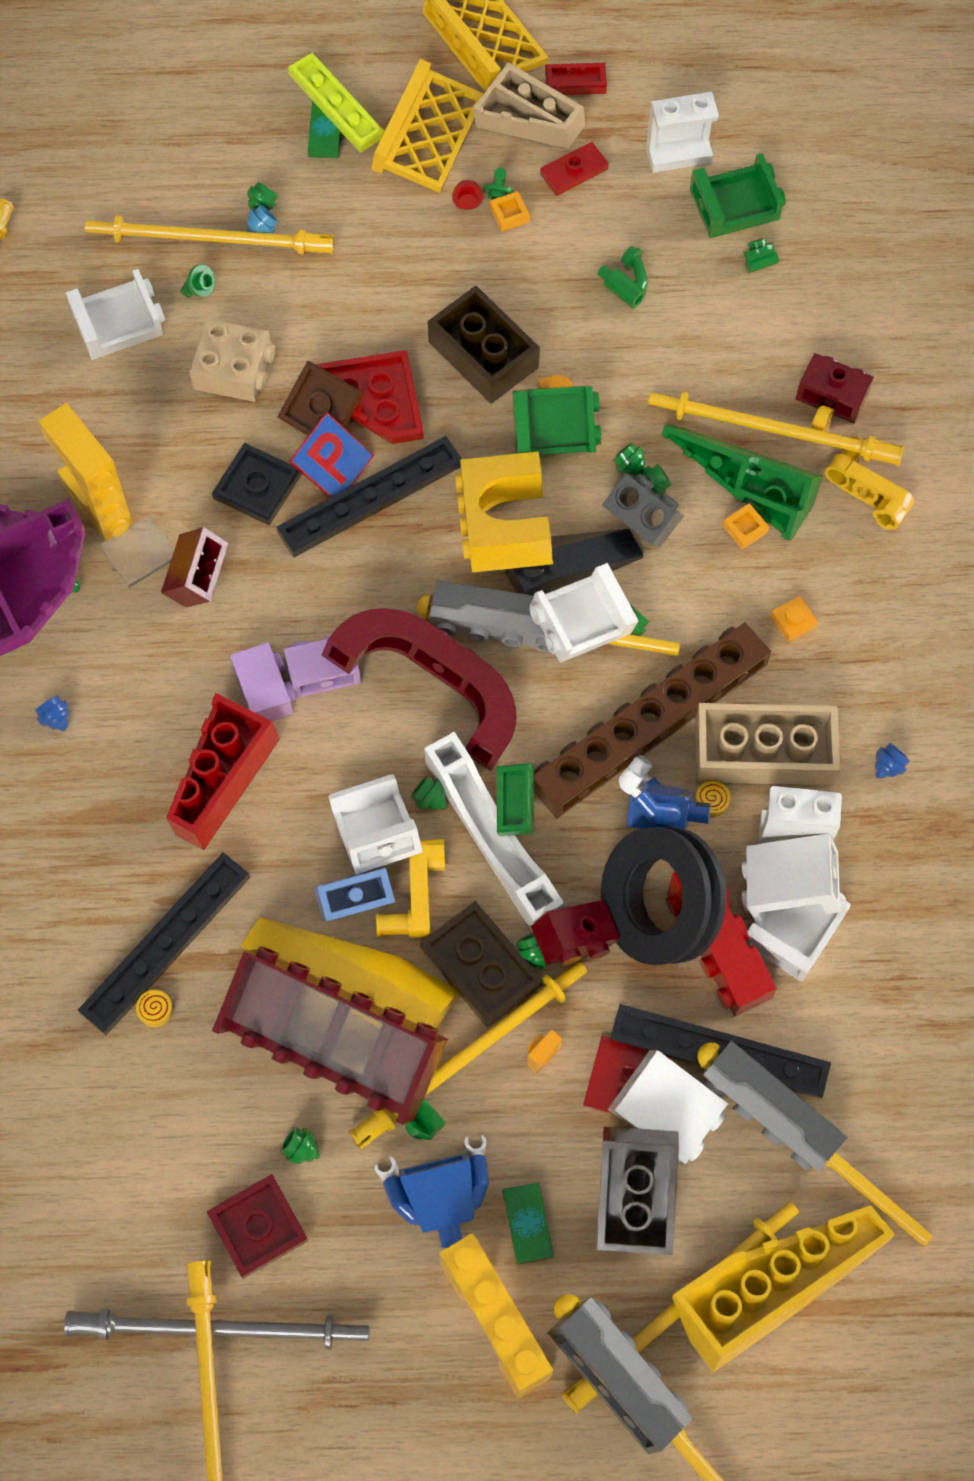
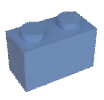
[313,868,395,922]

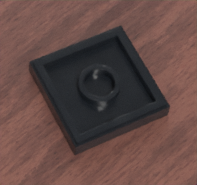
[212,442,302,526]

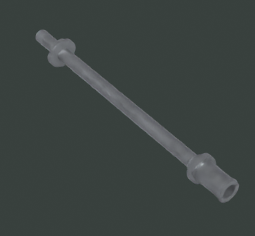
[64,1309,370,1349]

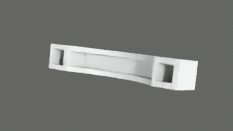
[424,732,564,933]

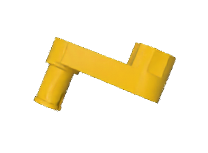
[825,436,914,530]
[376,839,445,938]

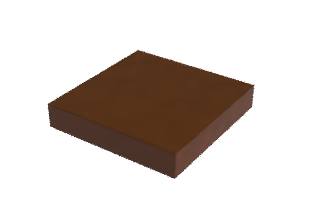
[277,361,364,436]

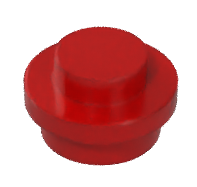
[452,180,483,210]

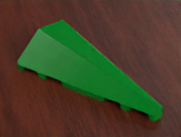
[662,424,823,541]

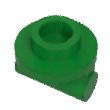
[483,168,514,200]
[743,238,779,273]
[180,265,215,297]
[405,1097,446,1140]

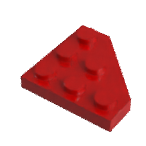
[316,350,424,444]

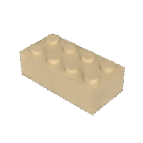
[695,703,840,785]

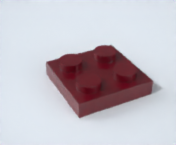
[206,1174,309,1279]

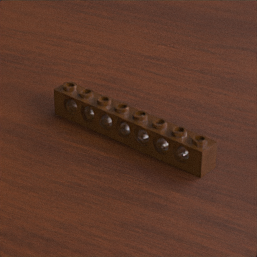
[534,622,771,819]

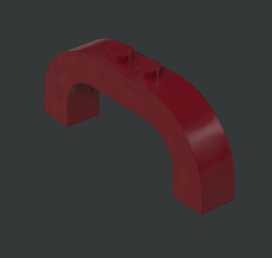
[321,608,517,771]

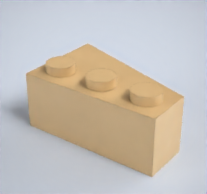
[473,62,585,149]

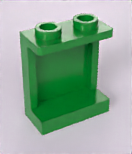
[690,153,786,238]
[512,385,601,455]

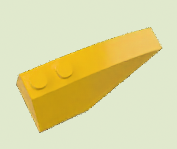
[241,917,459,1029]
[672,1205,895,1373]

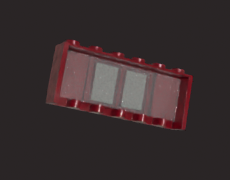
[212,946,448,1125]

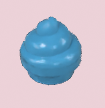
[247,205,278,233]

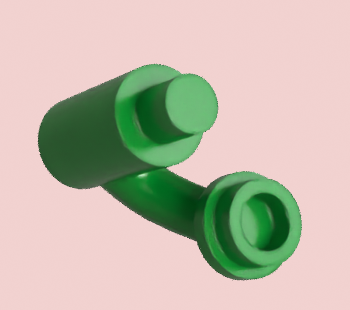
[597,246,648,309]

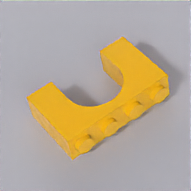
[38,403,133,542]
[455,451,553,573]
[439,1233,553,1399]

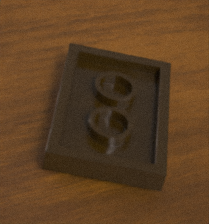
[420,901,543,1027]

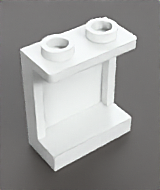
[646,92,719,173]
[66,269,165,360]
[529,563,638,663]
[328,774,423,875]
[758,786,842,844]
[742,833,840,923]
[746,893,851,982]
[608,1050,728,1164]

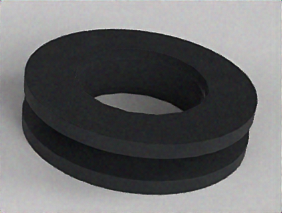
[601,827,726,965]

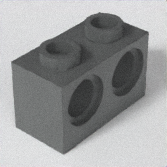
[602,473,684,547]

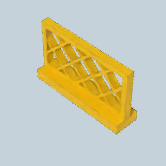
[422,0,549,92]
[371,59,484,193]

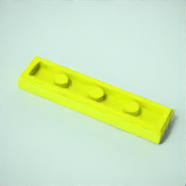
[288,52,384,153]

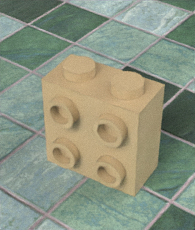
[189,319,275,402]

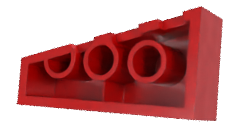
[166,692,280,850]
[665,872,777,1017]

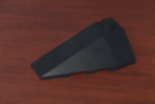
[504,528,644,596]

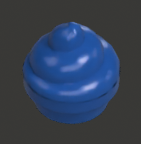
[35,695,70,731]
[875,743,910,778]

